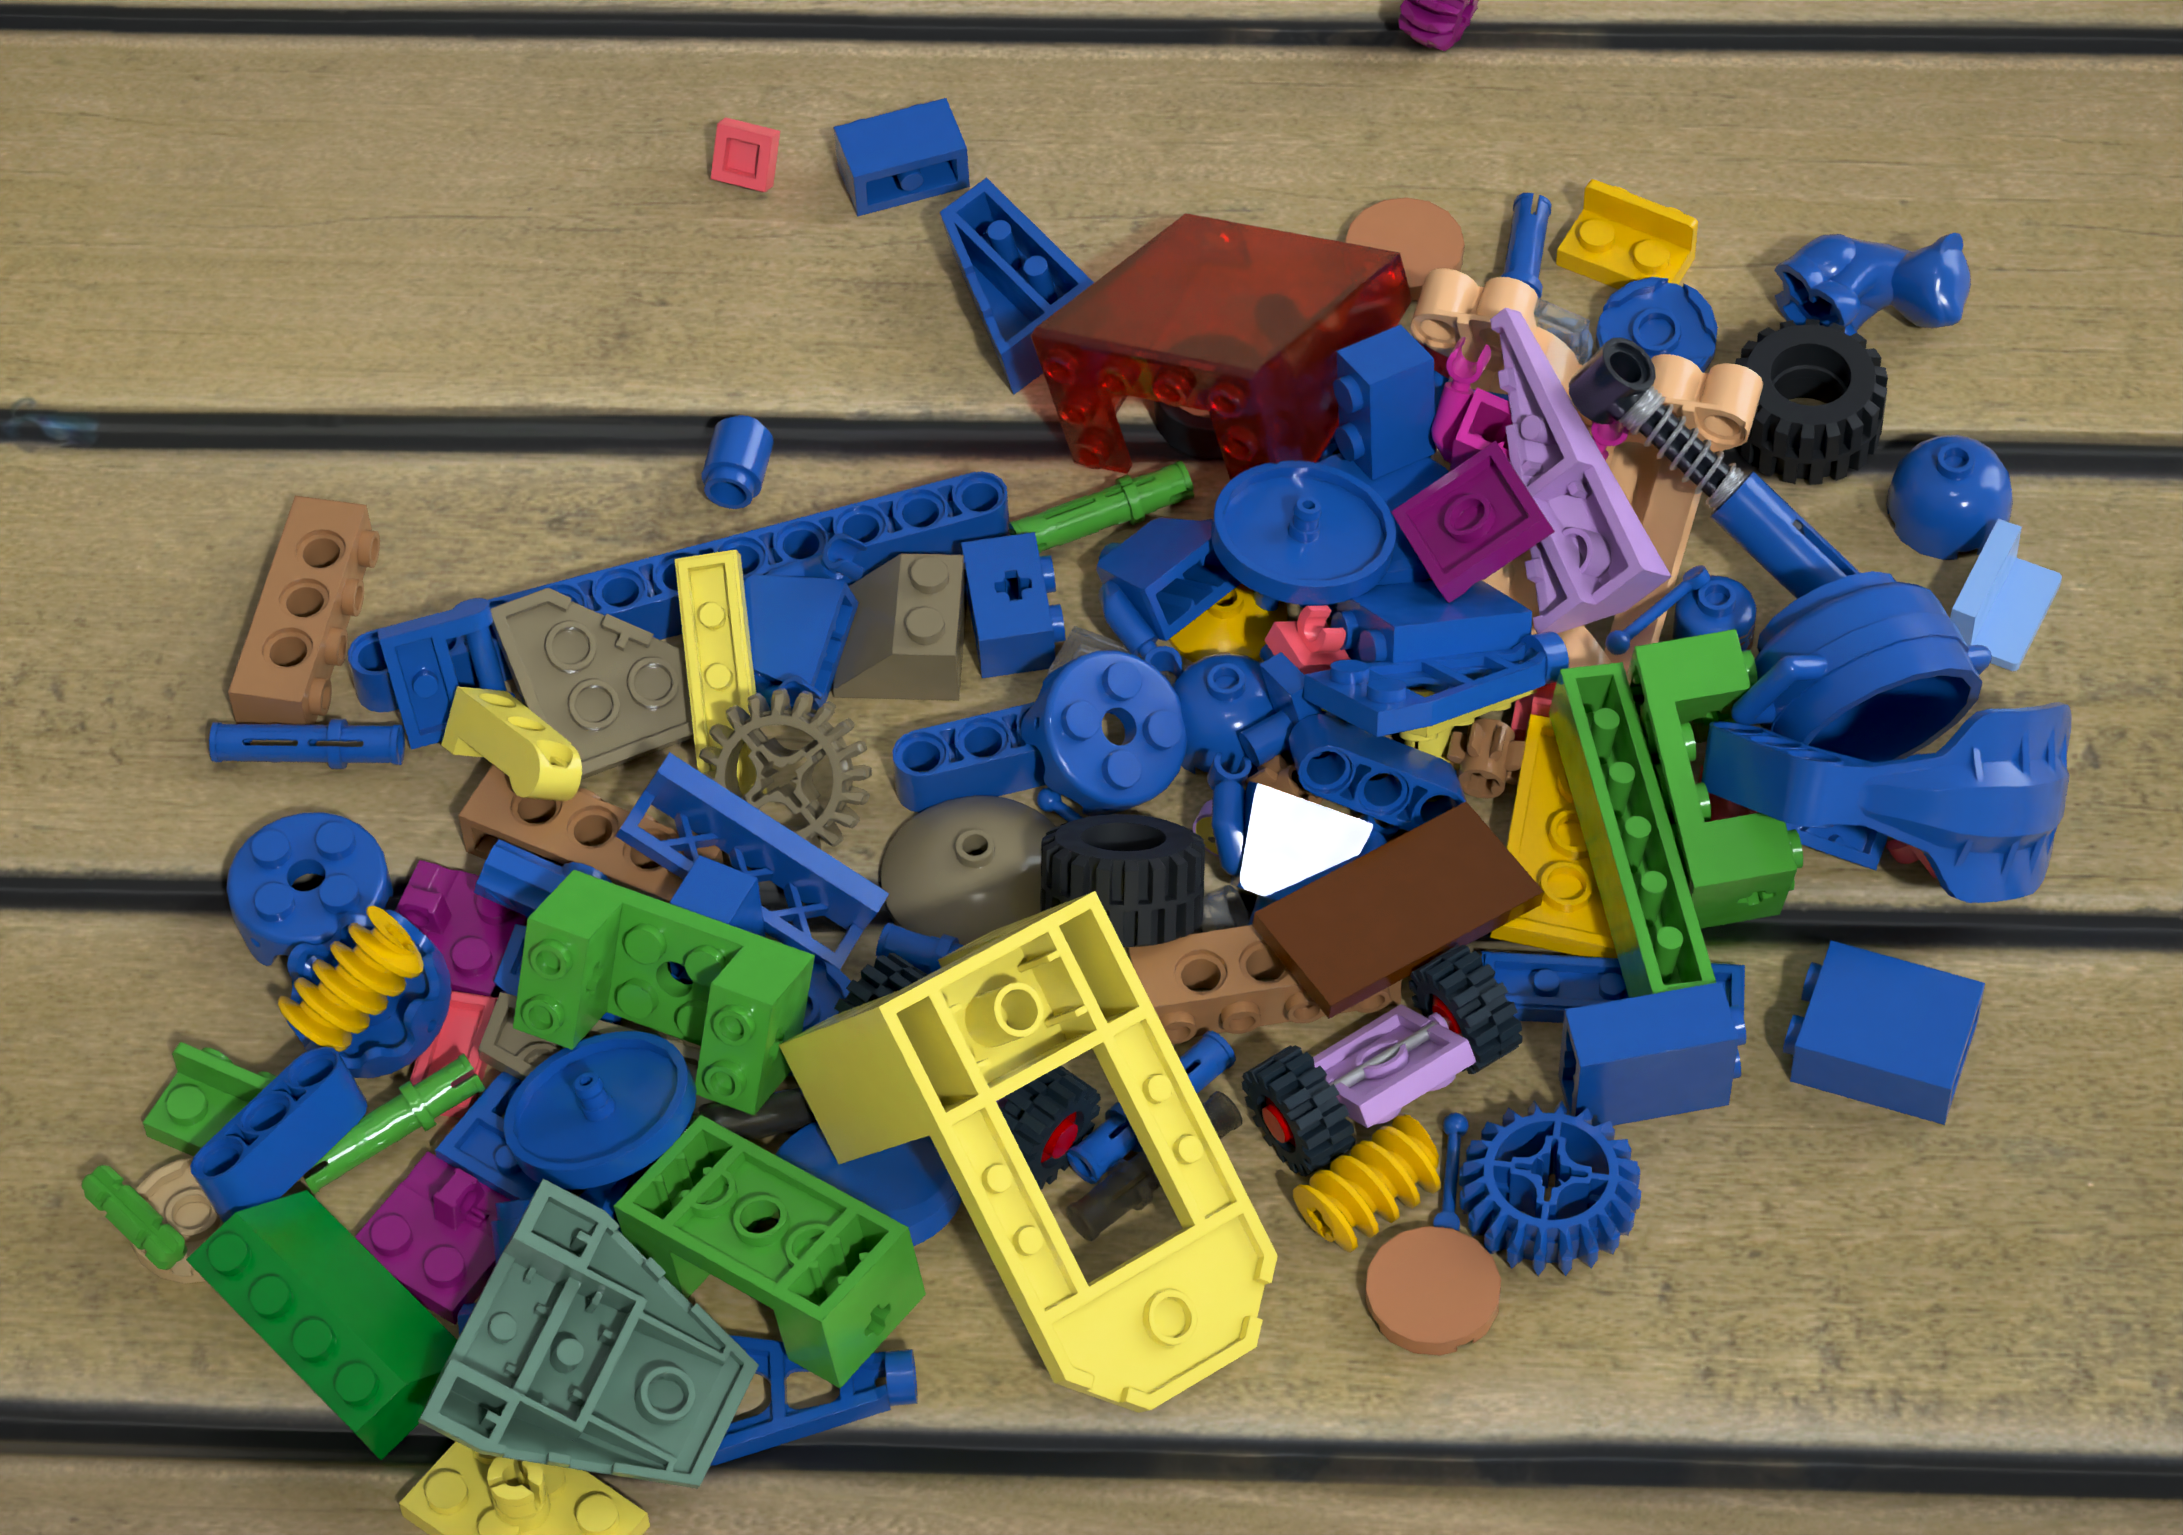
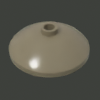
[881,795,1056,945]

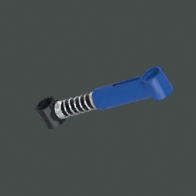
[1569,338,1861,599]

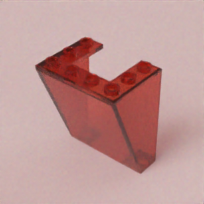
[1031,213,1412,481]

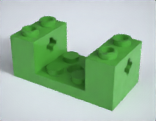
[1627,629,1803,929]
[513,870,815,1116]
[614,1115,926,1388]

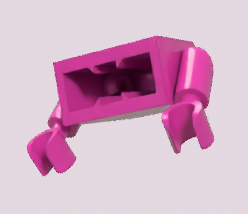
[1431,337,1629,471]

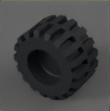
[1735,319,1888,485]
[1040,814,1205,947]

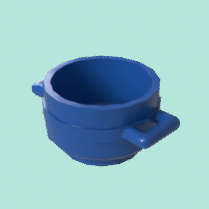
[1731,571,1992,763]

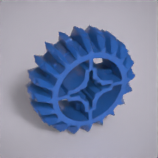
[1459,1100,1641,1276]

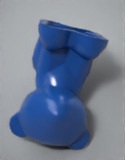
[1774,233,1971,336]

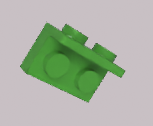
[143,1042,277,1157]

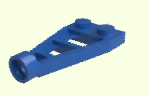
[1304,631,1569,737]
[710,1335,918,1466]

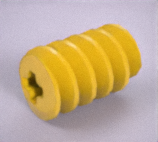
[278,906,424,1052]
[1293,1113,1441,1253]

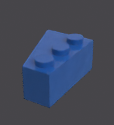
[940,177,1107,395]

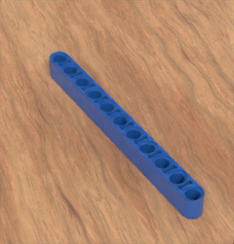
[348,471,1010,713]

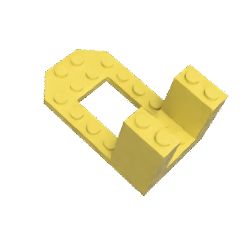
[779,891,1278,1413]

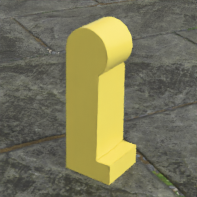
[441,686,582,801]

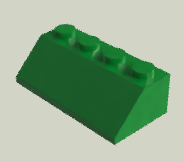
[186,1190,457,1460]

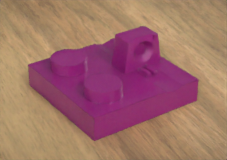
[1391,441,1555,603]
[395,860,528,997]
[355,1151,512,1325]

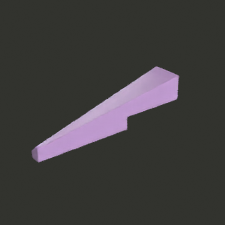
[1490,307,1672,634]

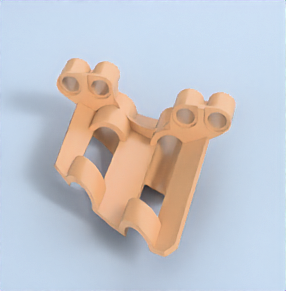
[1410,268,1764,676]

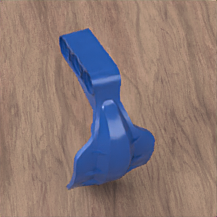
[1701,702,2072,903]

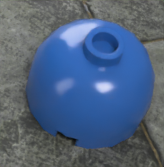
[1886,435,2013,560]
[1172,652,1275,778]

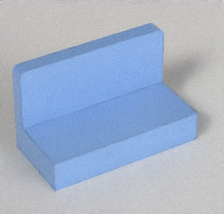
[1950,519,2062,671]

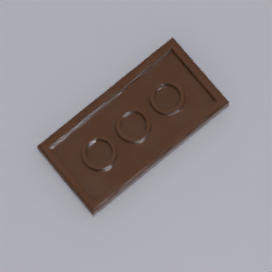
[1252,801,1544,1019]

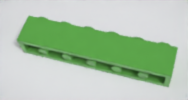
[1549,662,1716,998]

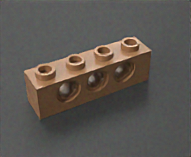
[228,495,380,725]
[458,765,724,903]
[1128,925,1402,1044]

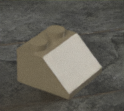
[833,554,967,701]

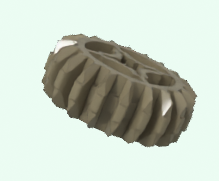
[699,688,872,849]

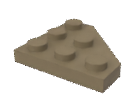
[491,588,694,780]

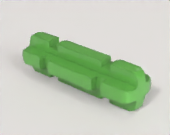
[81,1165,188,1270]

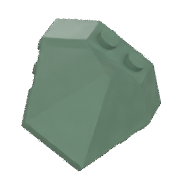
[418,1179,759,1489]

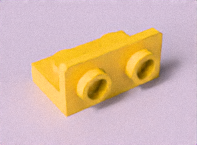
[1556,179,1698,289]

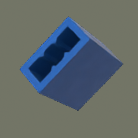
[1331,580,1532,663]
[1783,940,1985,1125]
[1558,982,1746,1126]

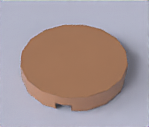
[1345,197,1465,301]
[1365,1226,1501,1356]

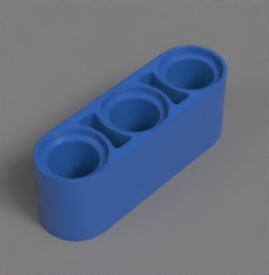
[892,702,1046,813]
[1289,714,1466,831]
[190,1047,368,1223]

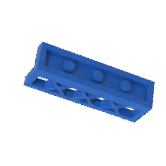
[615,752,889,969]

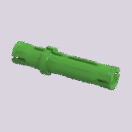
[1008,461,1195,553]
[304,1053,486,1195]

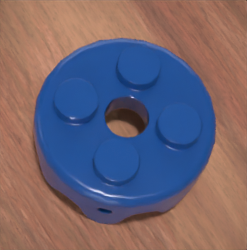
[1021,650,1187,816]
[226,812,393,966]
[286,909,452,1078]

